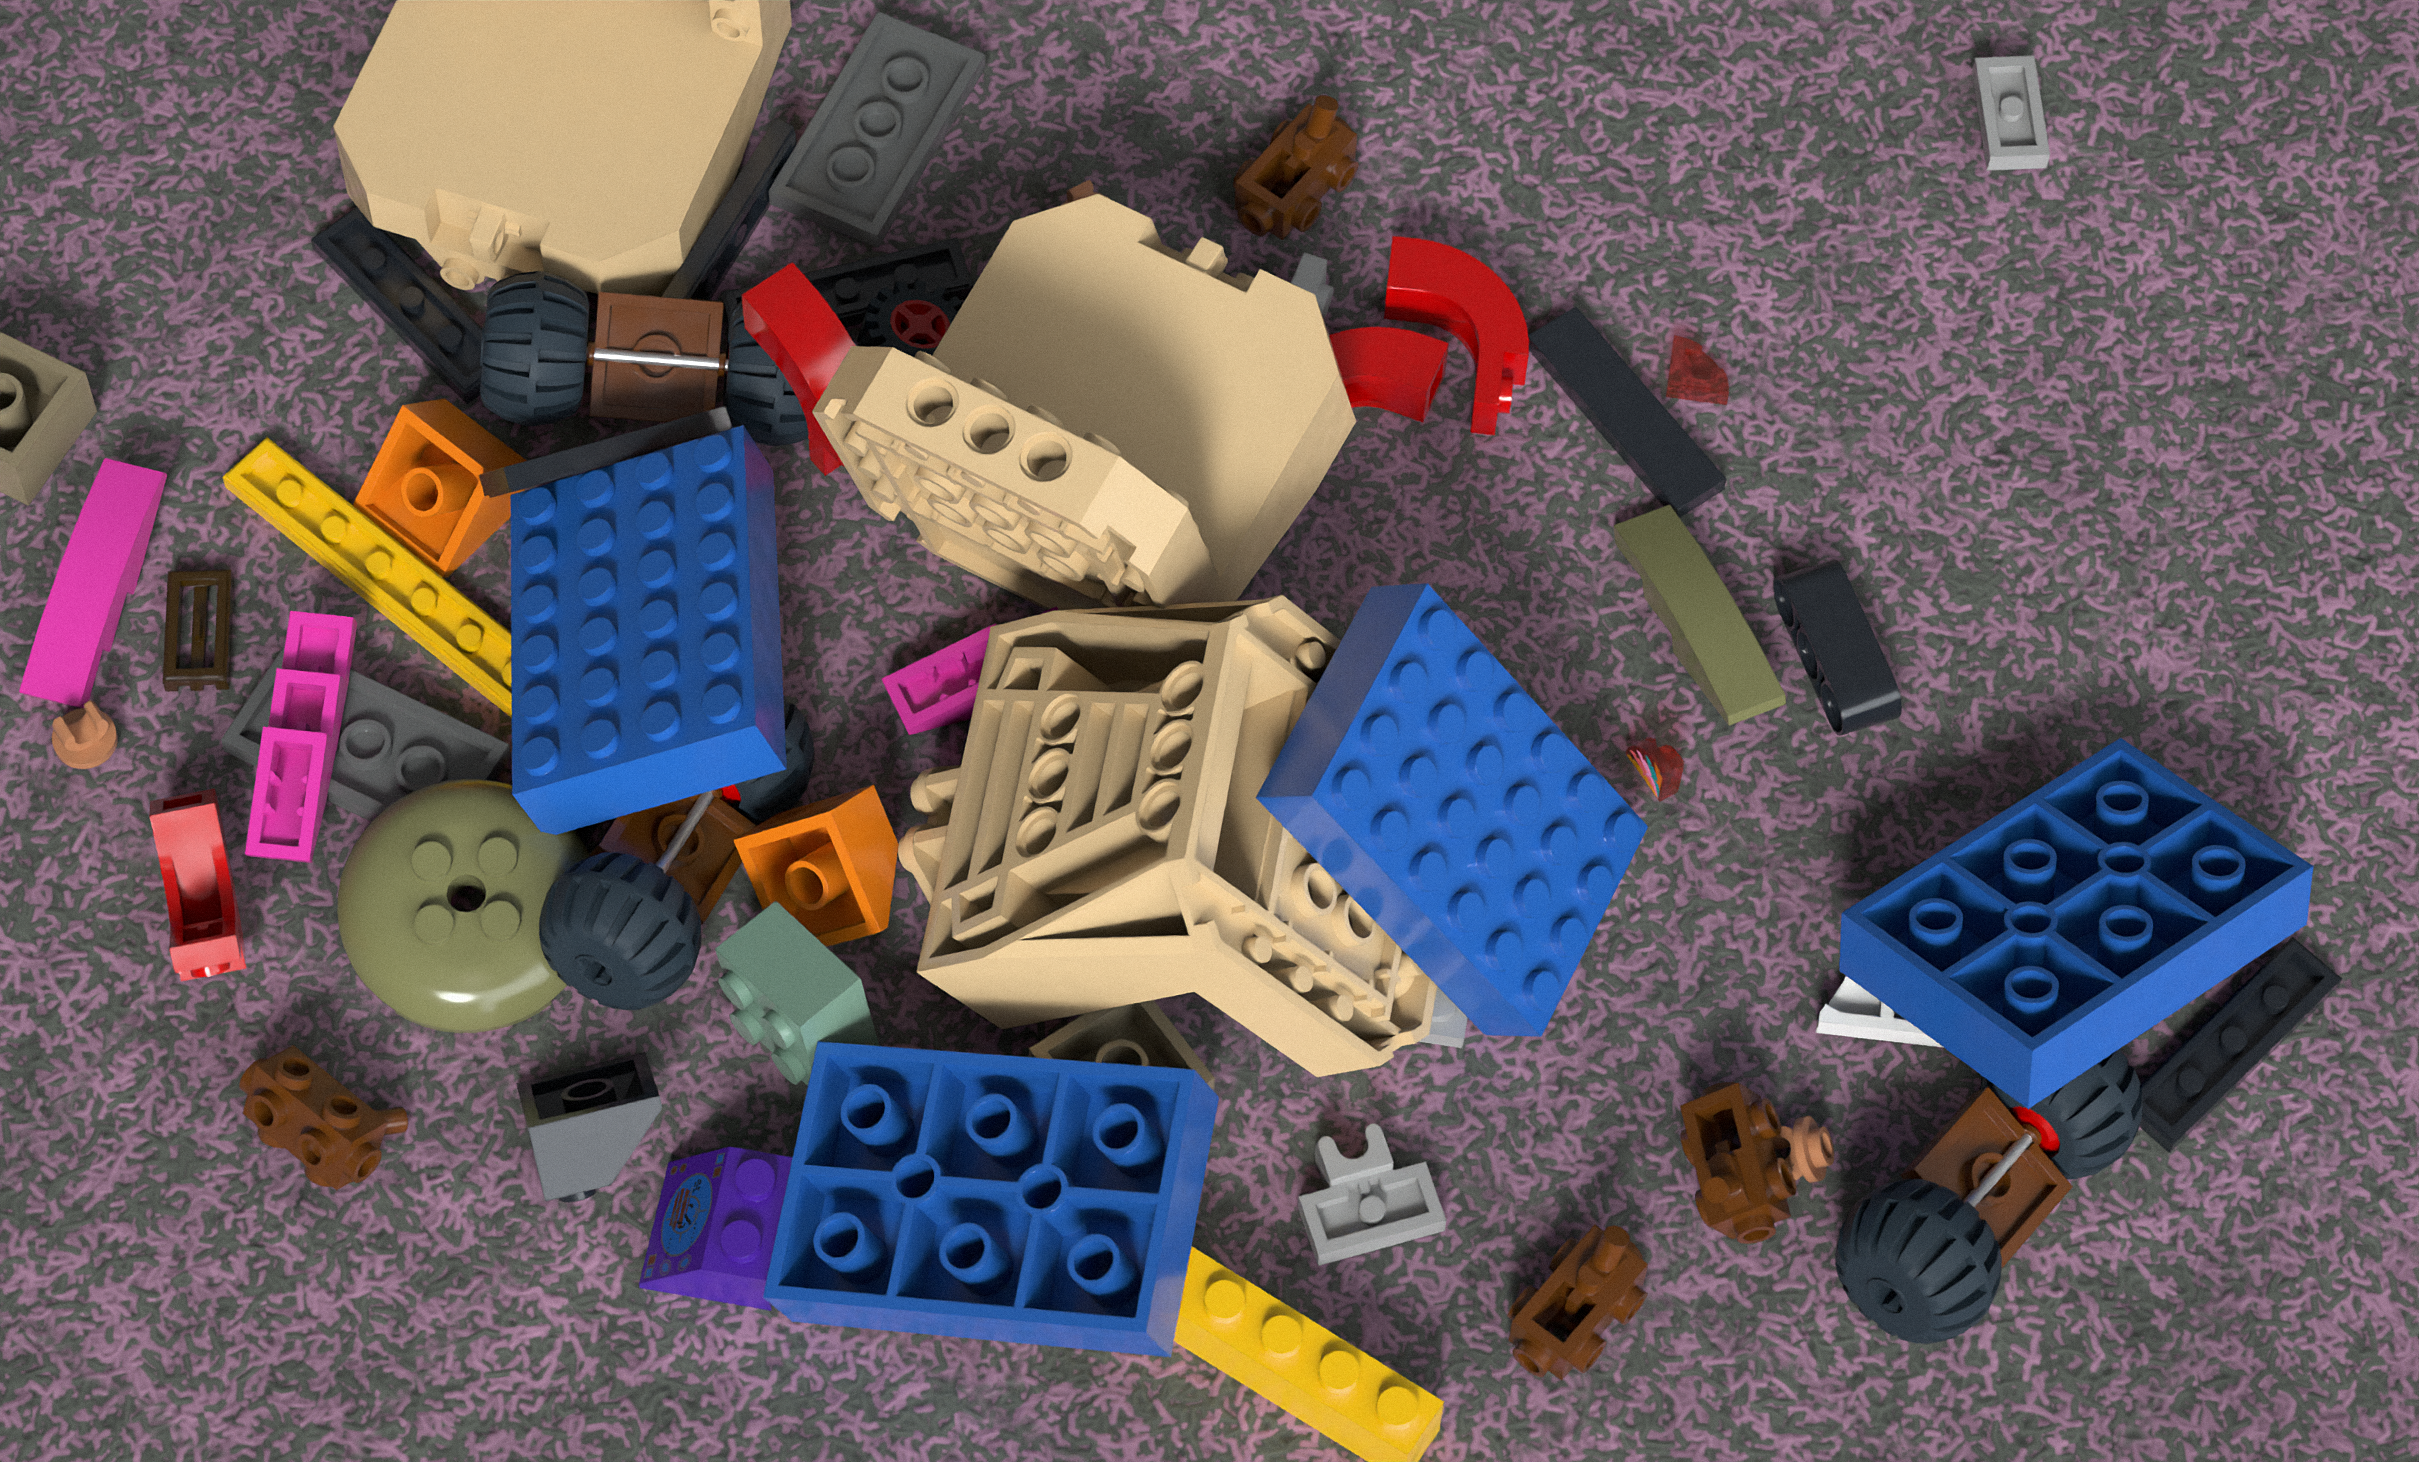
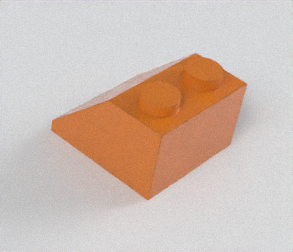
[353,398,527,579]
[733,785,899,947]

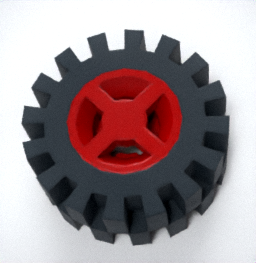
[857,280,963,357]

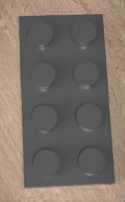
[769,11,985,248]
[221,646,511,822]

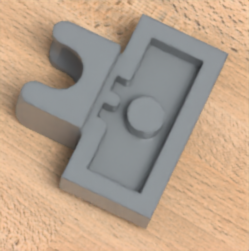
[1298,1123,1446,1266]

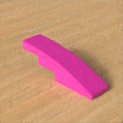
[19,458,167,709]
[881,606,1059,735]
[245,611,358,863]

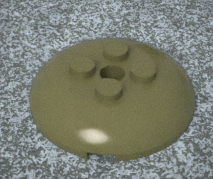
[337,779,590,1033]

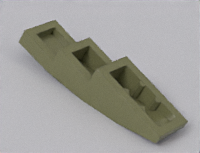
[1613,505,1786,726]

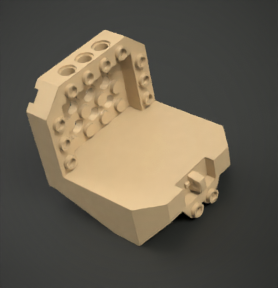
[333,0,792,296]
[812,194,1356,610]
[898,595,1437,1077]

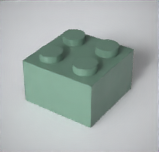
[715,901,879,1086]

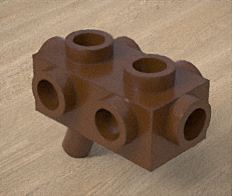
[1233,95,1358,240]
[239,1045,408,1190]
[1680,1082,1797,1244]
[1507,1224,1648,1381]

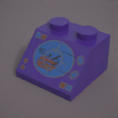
[639,1147,793,1311]

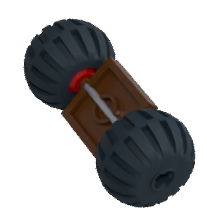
[480,271,808,446]
[539,695,815,1010]
[1835,1049,2143,1344]

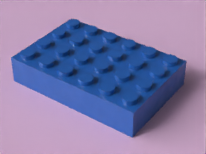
[510,425,787,835]
[1256,583,1648,1037]
[1839,738,2313,1109]
[763,1042,1219,1357]

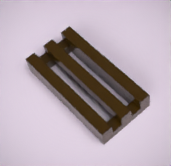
[163,569,234,692]

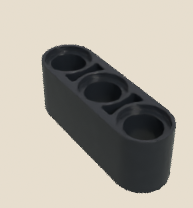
[1773,559,1902,736]

